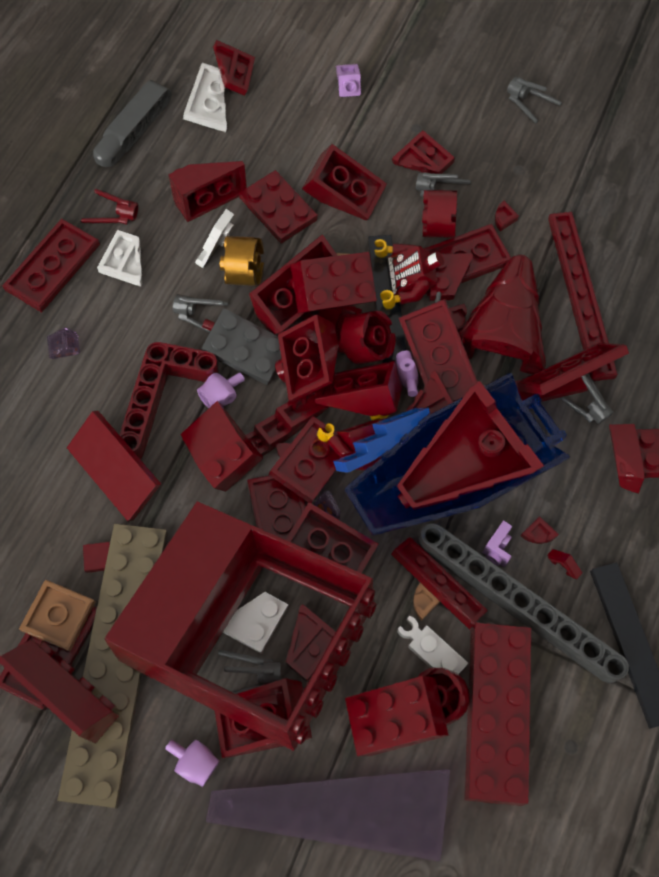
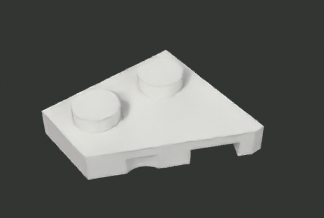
[195,209,234,268]
[97,230,142,287]
[223,592,289,654]

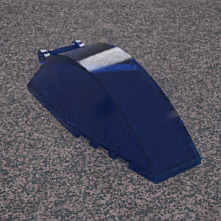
[345,373,570,536]

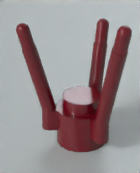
[81,189,139,225]

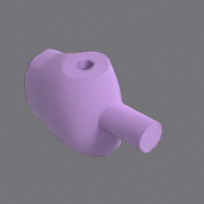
[396,351,419,397]
[197,373,244,409]
[165,739,220,787]

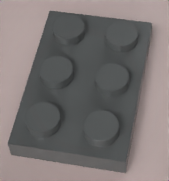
[201,308,281,385]

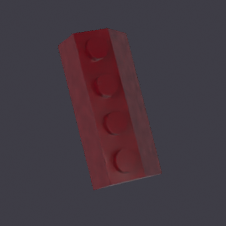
[249,234,338,334]
[0,639,119,744]

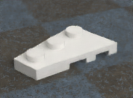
[183,63,227,132]

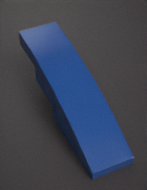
[333,408,430,473]

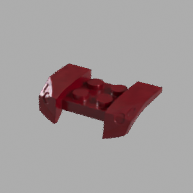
[609,424,659,494]

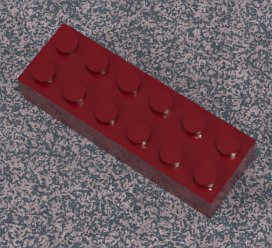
[464,623,531,806]

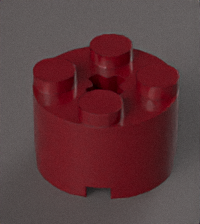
[422,190,457,238]
[338,311,396,364]

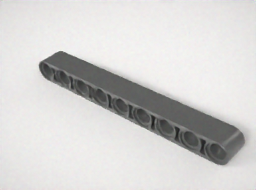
[419,523,629,684]

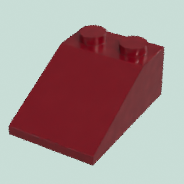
[302,144,387,221]
[168,161,247,223]
[278,314,339,402]
[315,361,403,416]
[180,401,263,492]
[215,678,312,758]

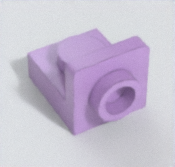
[336,64,361,97]
[482,520,512,567]

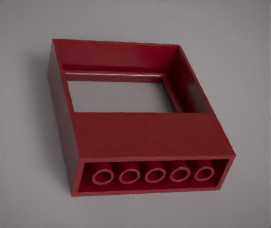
[104,501,377,751]

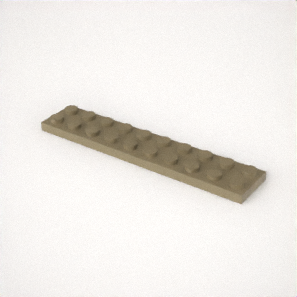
[57,524,168,808]

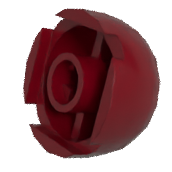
[418,668,470,725]

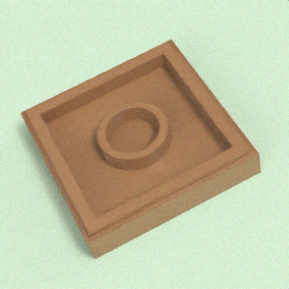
[19,579,96,652]

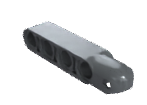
[93,80,172,167]

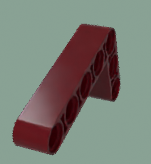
[119,342,219,459]

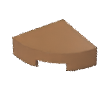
[413,583,440,621]

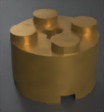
[220,236,264,286]

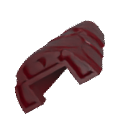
[458,255,546,375]
[397,381,544,510]

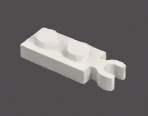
[397,616,468,675]

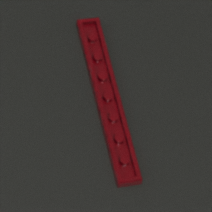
[548,212,618,381]

